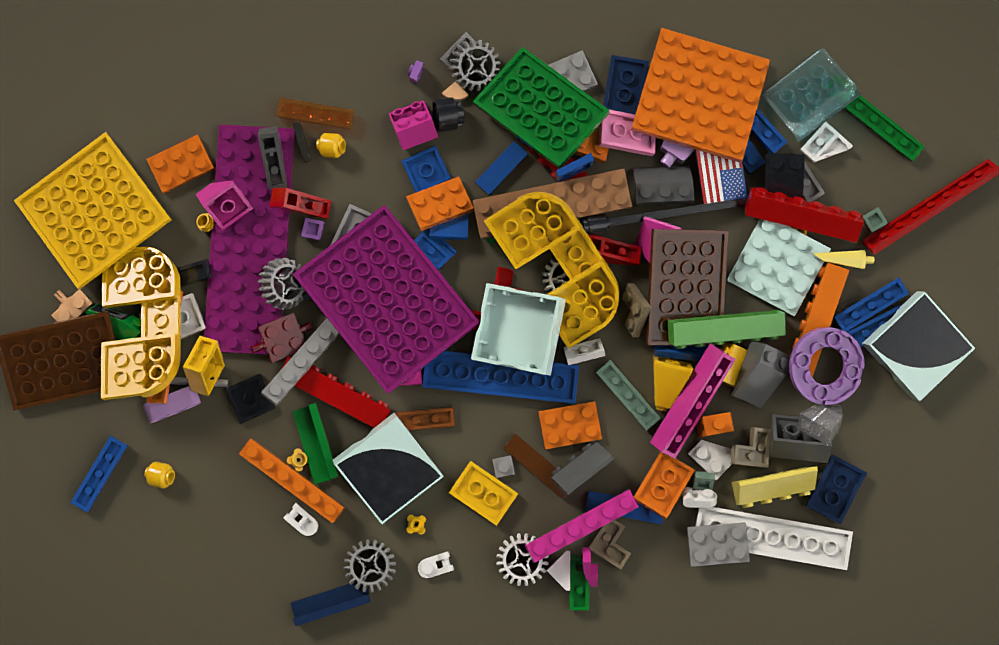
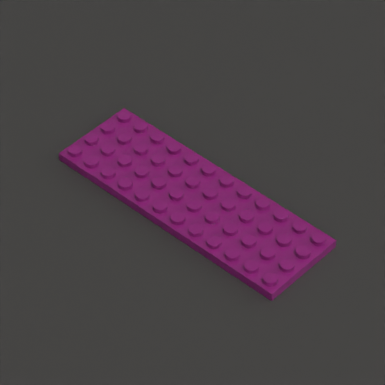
[204,124,295,355]

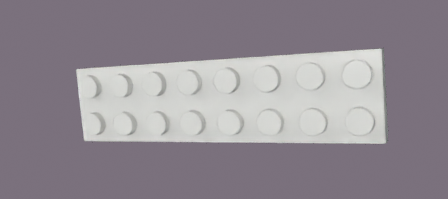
[695,507,853,570]

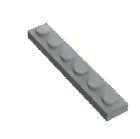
[261,318,339,406]

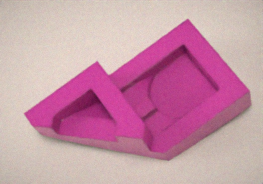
[582,548,598,587]

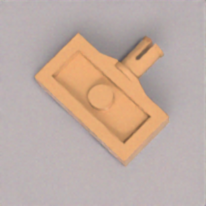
[51,289,93,322]

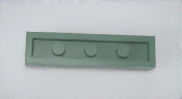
[596,360,661,431]

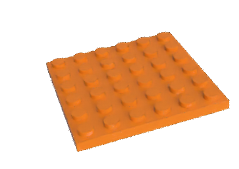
[631,28,770,163]

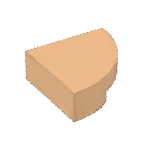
[442,81,469,100]

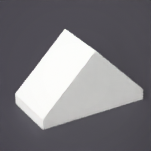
[547,550,570,591]

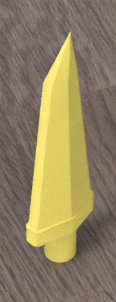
[813,250,875,269]

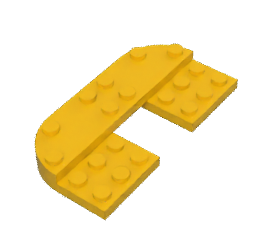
[484,192,619,349]
[101,247,181,400]

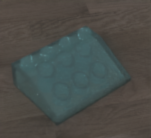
[762,48,860,142]

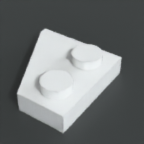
[799,122,853,163]
[688,440,732,480]

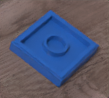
[401,145,451,193]
[555,153,594,182]
[429,213,469,240]

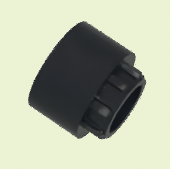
[432,97,464,132]

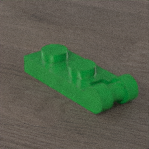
[569,555,589,610]

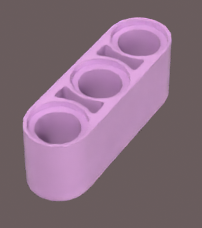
[142,386,201,424]

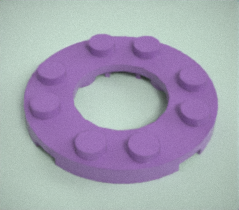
[789,327,865,405]

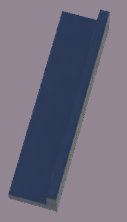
[291,581,371,626]

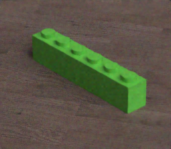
[668,310,786,349]

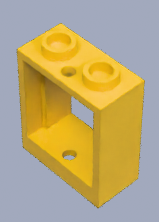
[183,336,225,396]

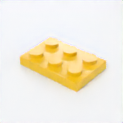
[449,461,518,526]

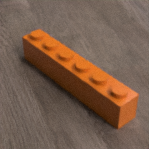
[788,262,849,377]
[239,438,346,523]

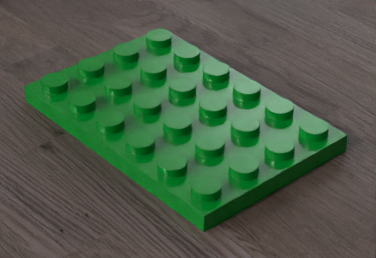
[473,47,610,169]

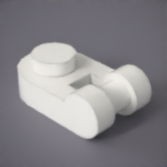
[682,487,717,508]
[283,503,318,536]
[418,551,454,578]

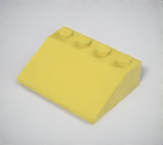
[732,466,818,508]

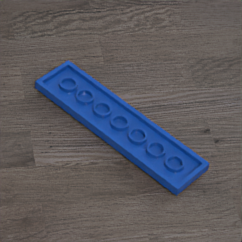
[422,351,579,404]

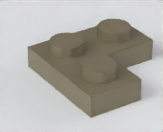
[622,283,651,337]
[730,427,771,468]
[589,520,632,570]

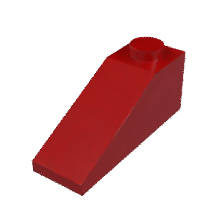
[269,188,331,219]
[589,235,641,266]

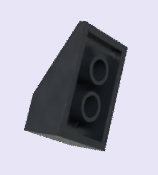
[765,153,805,198]

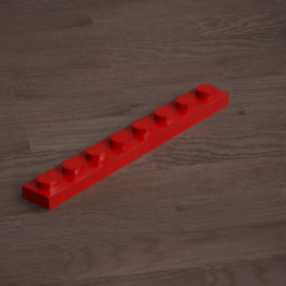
[862,159,999,255]

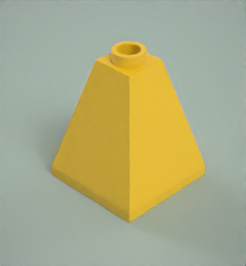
[653,355,693,411]

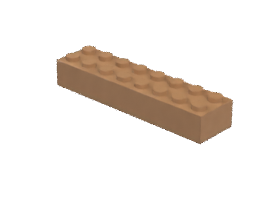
[473,169,632,239]

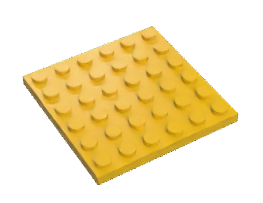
[14,132,172,290]

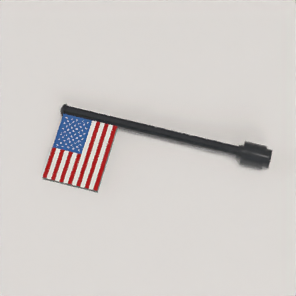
[580,149,748,236]

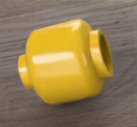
[316,133,346,158]
[144,462,175,489]

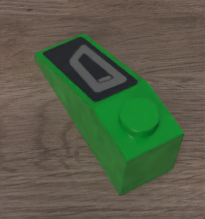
[85,304,141,340]

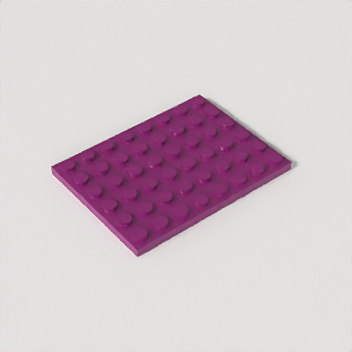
[293,204,480,395]

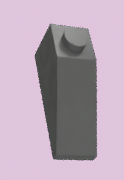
[258,126,288,190]

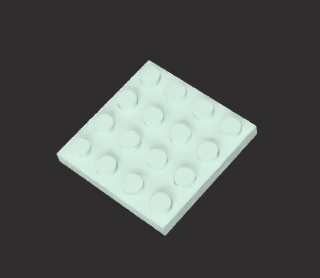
[726,219,831,316]

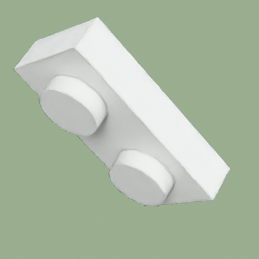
[563,338,605,365]

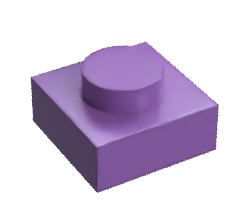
[408,60,424,84]
[301,218,325,241]

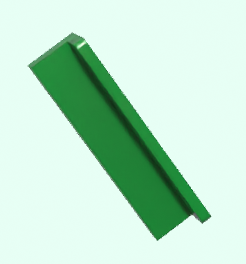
[292,403,338,484]

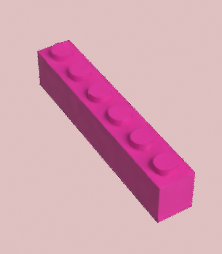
[650,344,736,458]
[524,490,639,563]

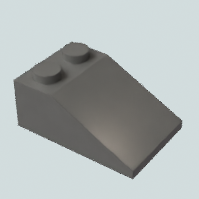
[731,341,790,408]

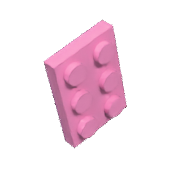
[599,110,656,156]

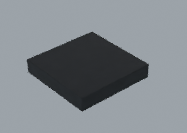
[225,373,276,424]

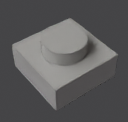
[492,455,515,478]

